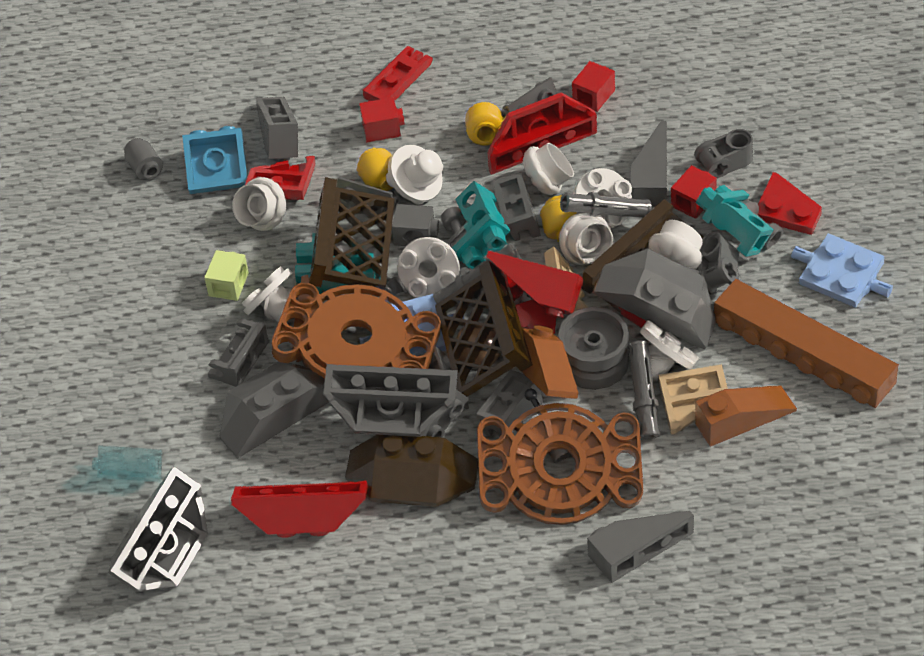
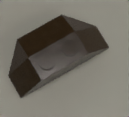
[345,435,478,507]

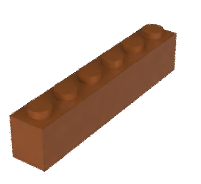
[714,279,899,408]

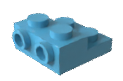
[182,126,247,194]

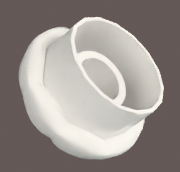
[523,143,574,195]
[232,177,286,231]
[559,213,613,265]
[648,220,703,269]

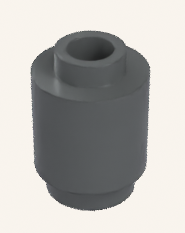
[124,138,163,180]

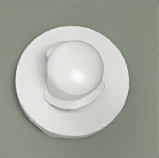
[386,145,443,205]
[573,168,632,229]
[397,237,460,298]
[242,266,293,323]
[640,320,699,381]

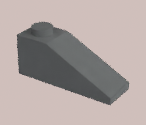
[256,97,298,162]
[624,121,667,207]
[587,511,694,583]

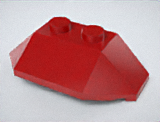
[487,92,597,175]
[231,481,368,538]

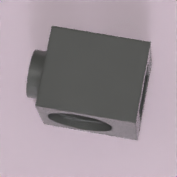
[392,204,439,246]

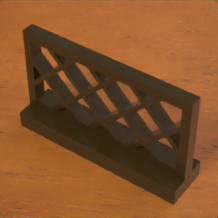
[309,177,395,290]
[581,199,704,313]
[435,260,533,397]

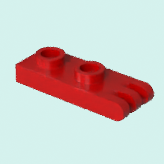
[362,46,433,101]

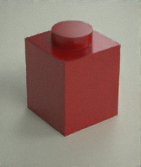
[572,61,615,112]
[359,97,405,143]
[671,165,717,219]

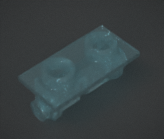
[92,445,162,482]

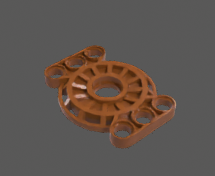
[272,283,441,378]
[477,403,643,525]

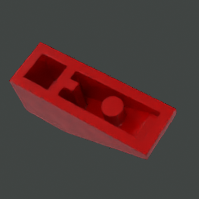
[486,250,583,319]

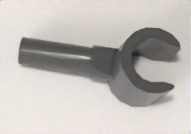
[375,273,408,296]

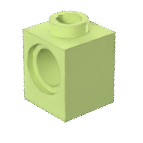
[204,250,249,301]

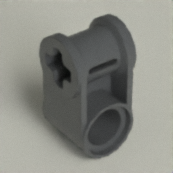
[694,129,753,179]
[698,232,739,294]

